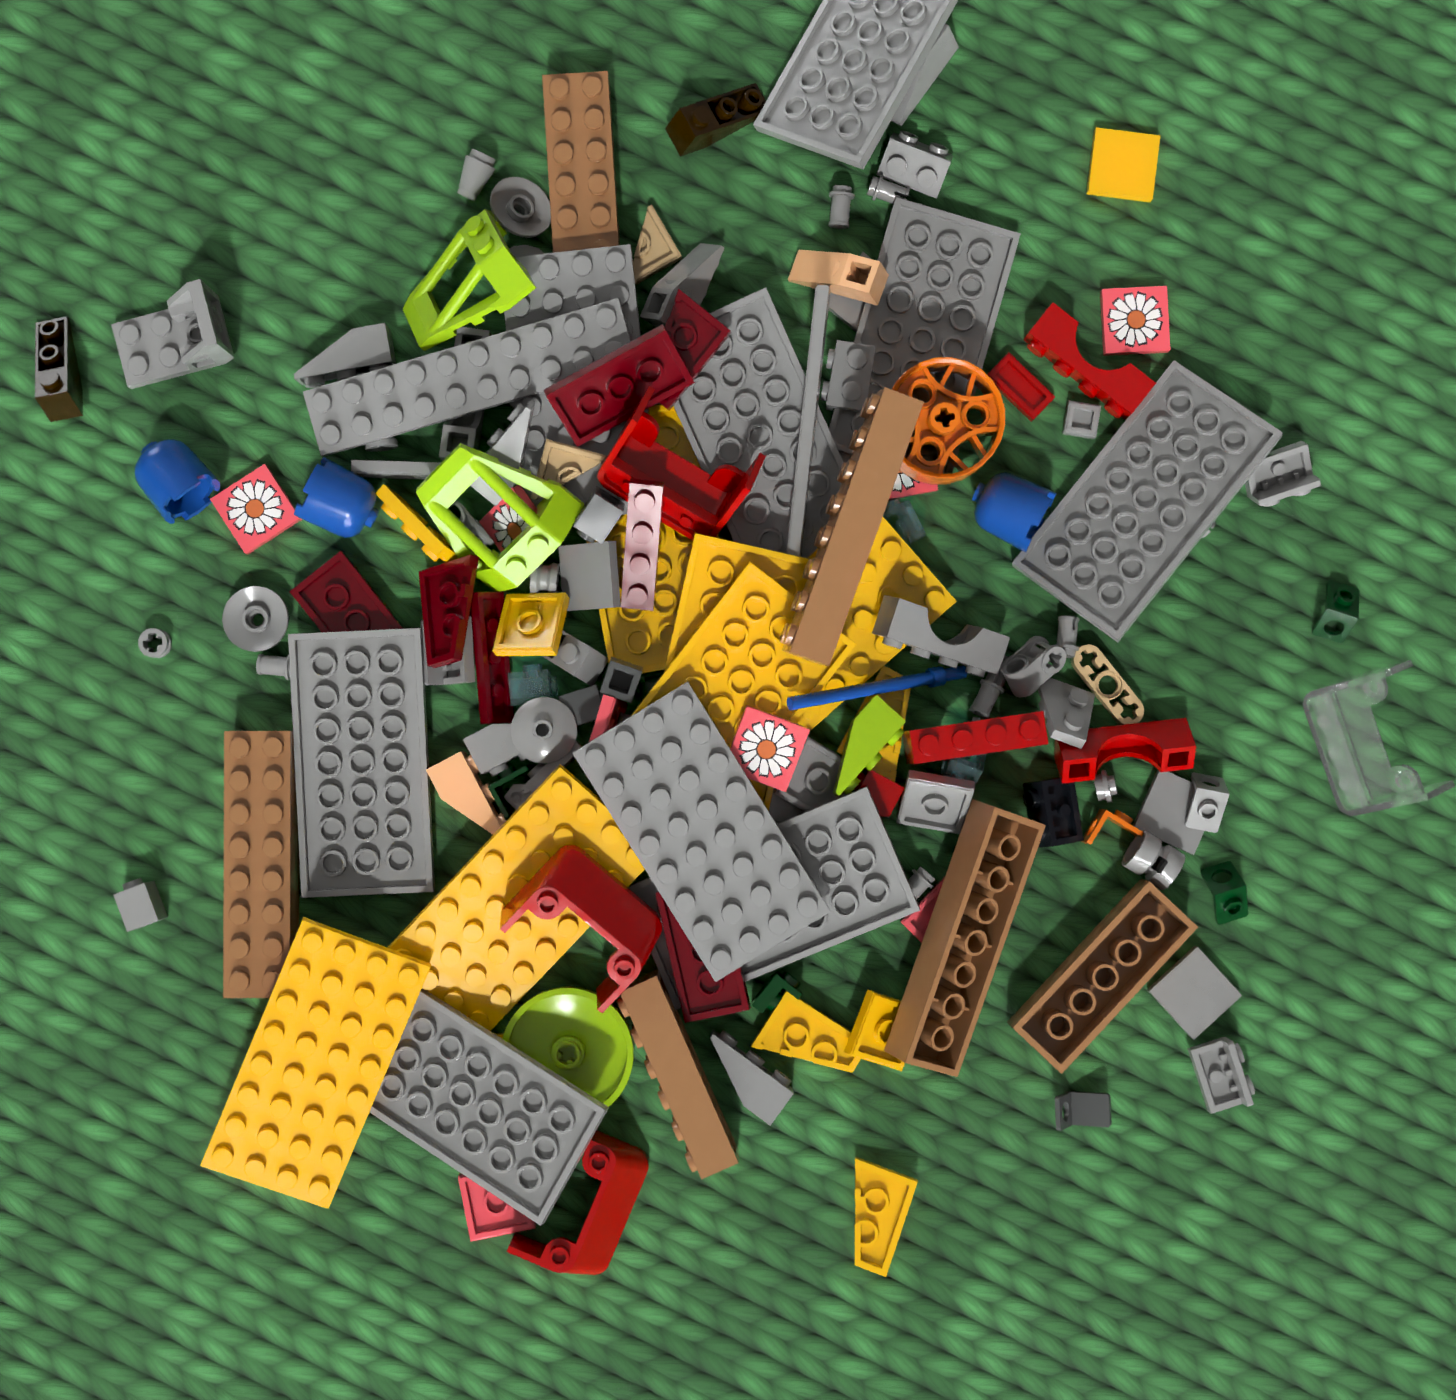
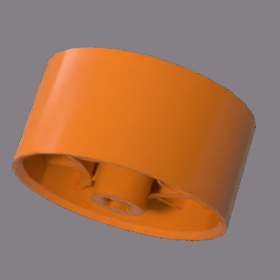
[892,357,1005,485]

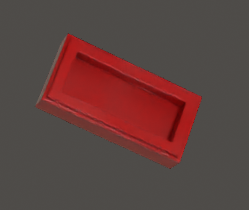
[987,352,1055,422]

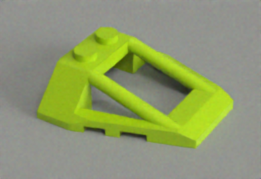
[403,209,536,351]
[416,443,584,592]

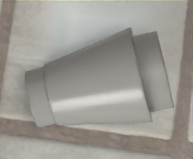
[457,149,496,201]

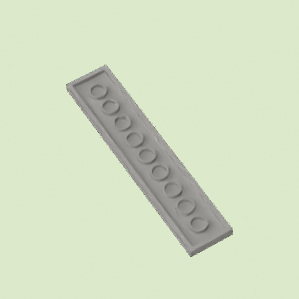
[303,298,632,456]

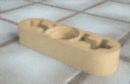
[1071,644,1144,725]

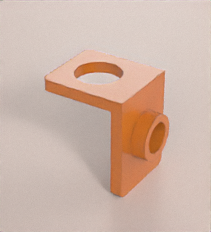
[1082,809,1144,845]

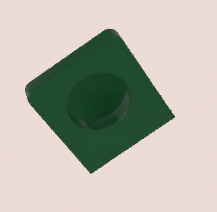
[1312,580,1360,643]
[488,765,532,820]
[1201,861,1249,925]

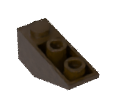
[665,83,766,157]
[35,316,83,422]

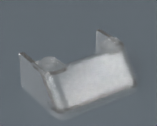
[1303,660,1455,816]

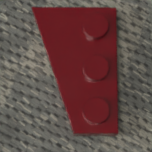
[419,554,479,668]

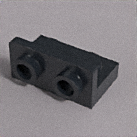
[1023,777,1084,847]

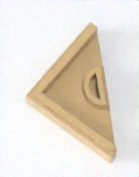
[633,204,682,285]
[530,439,607,500]

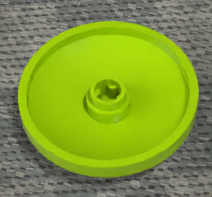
[502,986,634,1107]

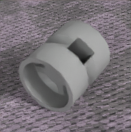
[1121,830,1185,890]

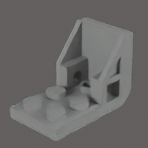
[111,279,235,389]

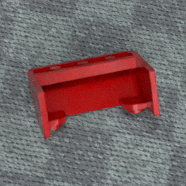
[597,386,766,540]
[500,845,662,1013]
[506,1130,649,1275]

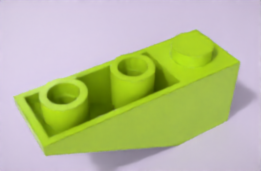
[833,694,906,796]

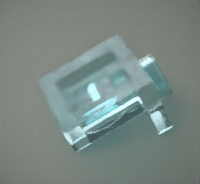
[883,498,926,544]

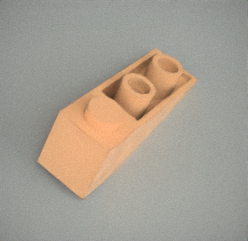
[788,250,889,306]
[426,751,507,834]

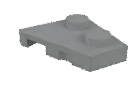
[1037,678,1095,749]

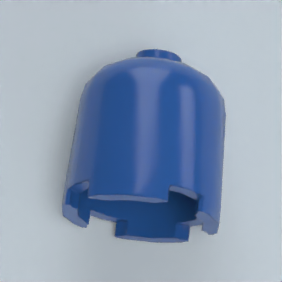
[134,439,220,524]
[294,457,379,538]
[972,472,1056,553]

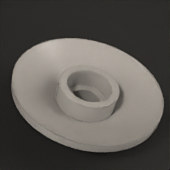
[490,177,551,238]
[222,586,289,652]
[511,697,577,763]

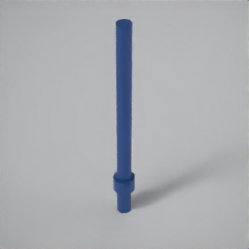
[787,665,967,710]

